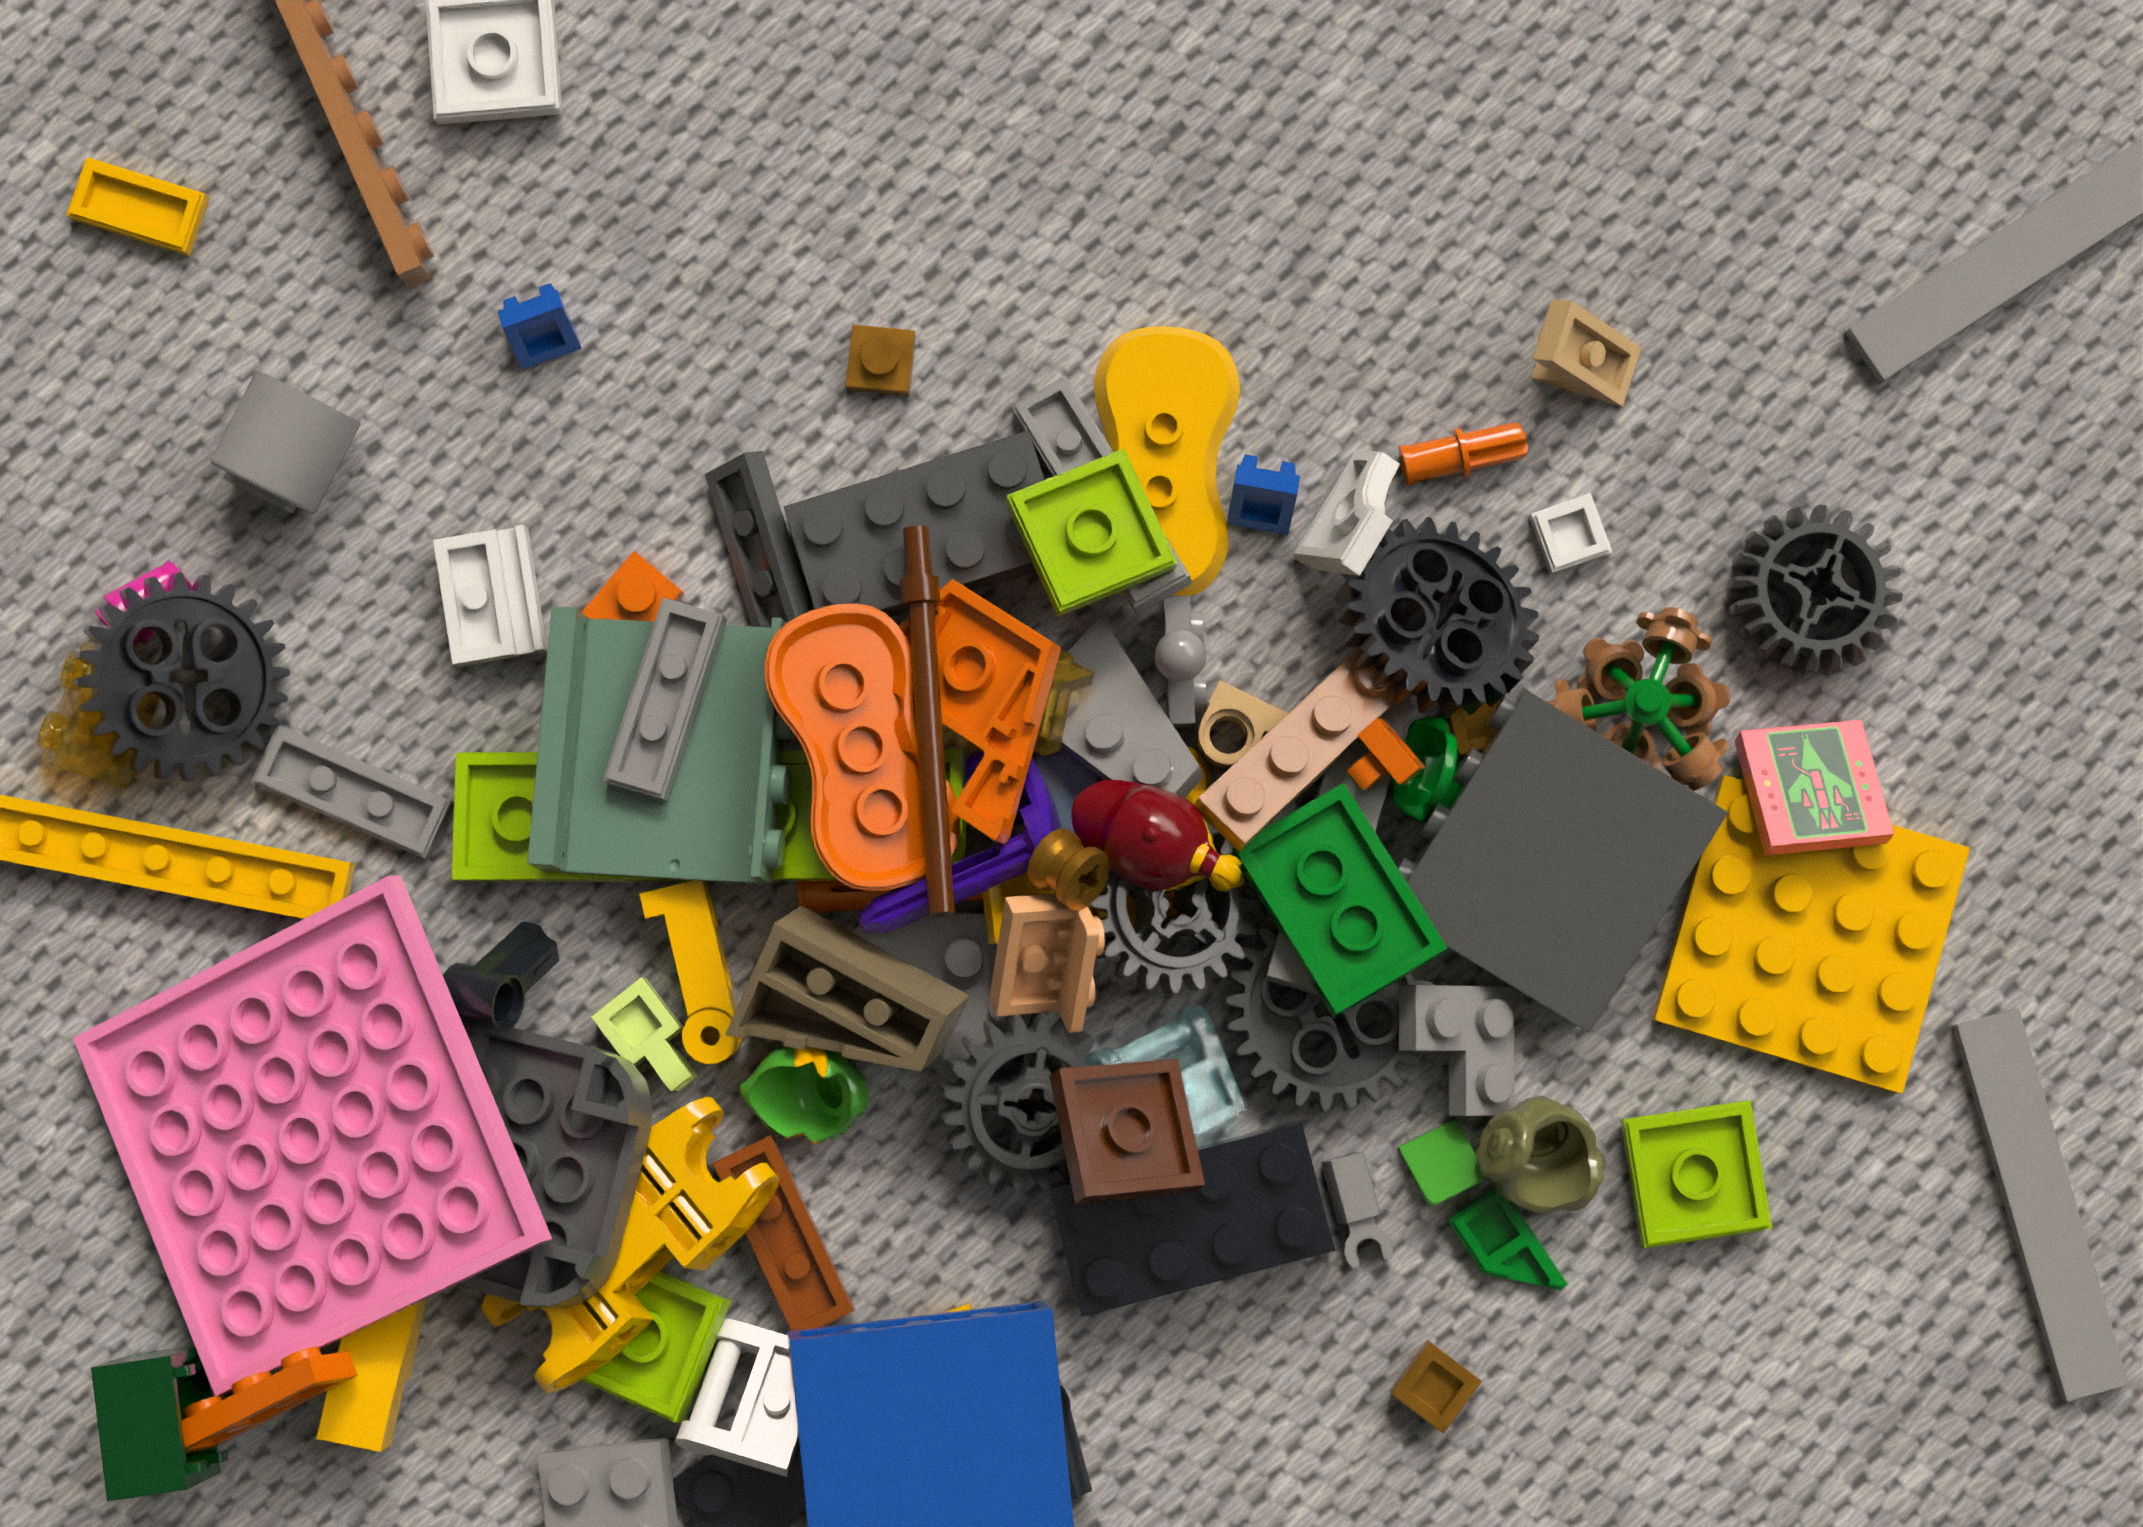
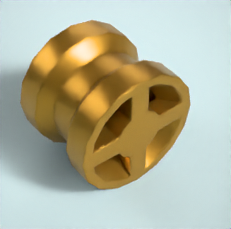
[1027,828,1111,911]

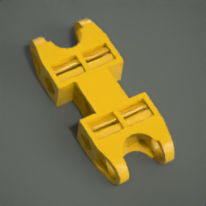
[481,1097,779,1394]

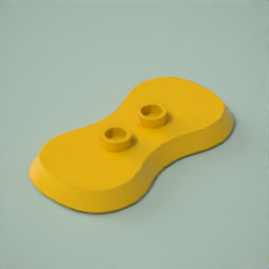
[1094,326,1240,596]

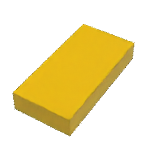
[66,157,210,257]

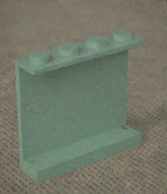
[527,606,794,885]

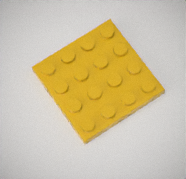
[1651,775,1970,1094]

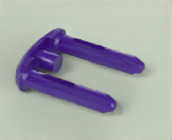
[858,750,1061,933]

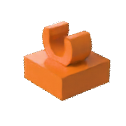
[1347,718,1426,791]

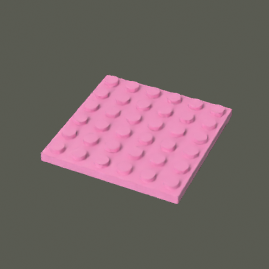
[73,875,552,1396]

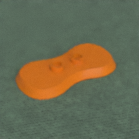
[765,604,960,891]

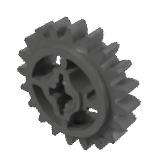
[1088,832,1260,994]
[938,1012,1110,1191]

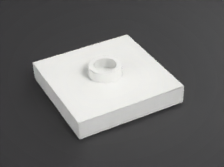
[425,0,562,125]

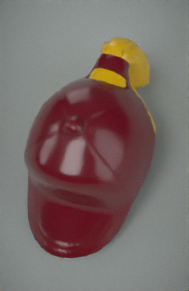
[1071,780,1245,892]

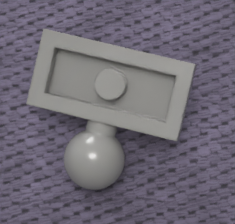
[1155,595,1207,730]

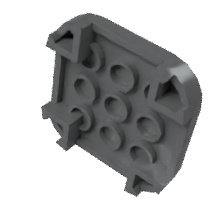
[457,1023,653,1308]

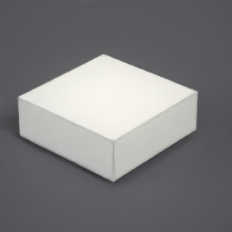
[1529,493,1612,575]

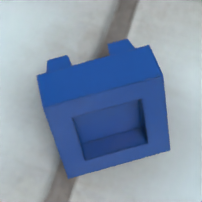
[498,283,582,370]
[1226,454,1300,535]

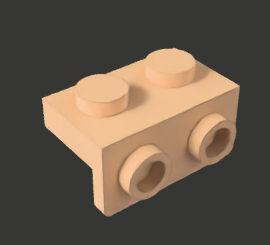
[989,893,1105,1033]

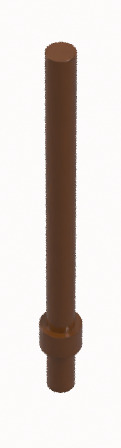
[900,525,955,916]

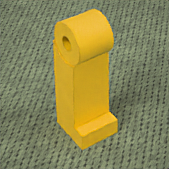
[639,881,742,1064]

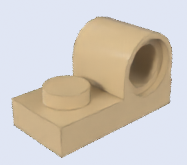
[1196,680,1288,770]

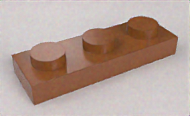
[712,1134,856,1331]

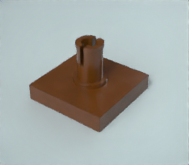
[1050,1059,1205,1204]

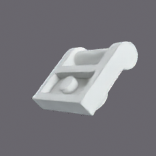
[675,1319,799,1477]

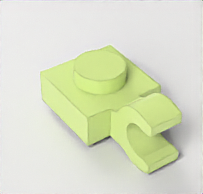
[591,977,699,1092]

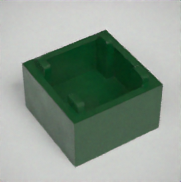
[91,1345,229,1502]

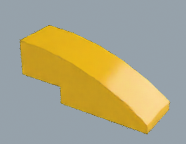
[316,1299,427,1452]

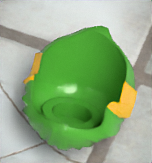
[740,1046,869,1145]

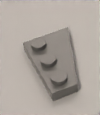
[1039,616,1204,798]

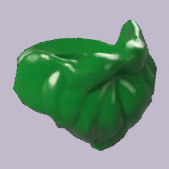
[1391,717,1462,823]

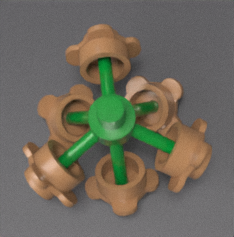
[1547,607,1731,791]

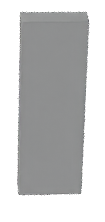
[602,598,727,802]
[251,725,454,860]

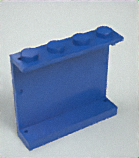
[787,1301,1074,1527]

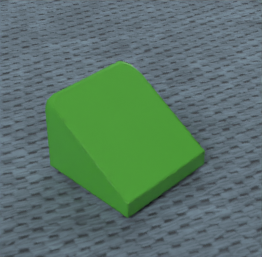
[1398,1119,1488,1207]

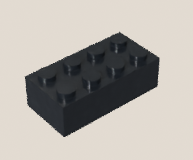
[1049,1121,1335,1317]

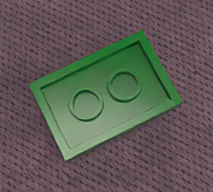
[1231,783,1448,1018]

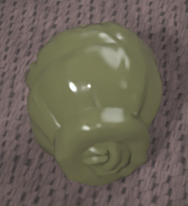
[1476,1096,1604,1213]

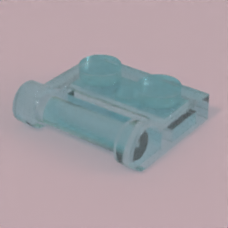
[1087,1005,1247,1136]

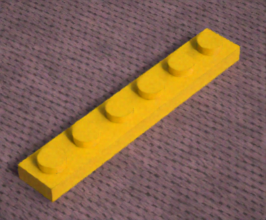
[0,795,356,919]

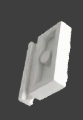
[433,525,547,667]

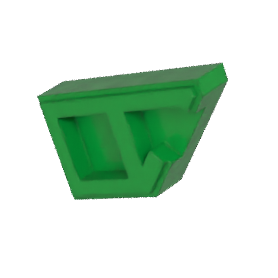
[1446,1187,1568,1290]

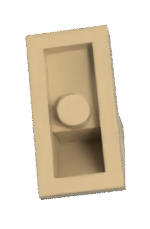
[1532,299,1641,407]

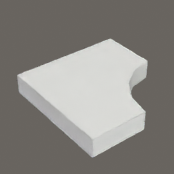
[1293,451,1400,576]

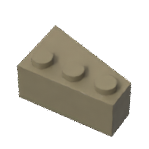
[725,906,970,1072]

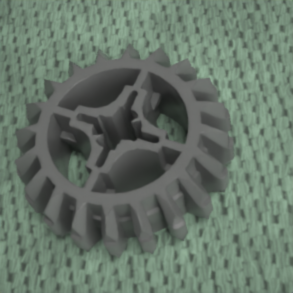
[1727,504,1903,677]

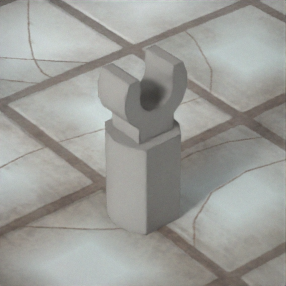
[1321,1151,1393,1269]

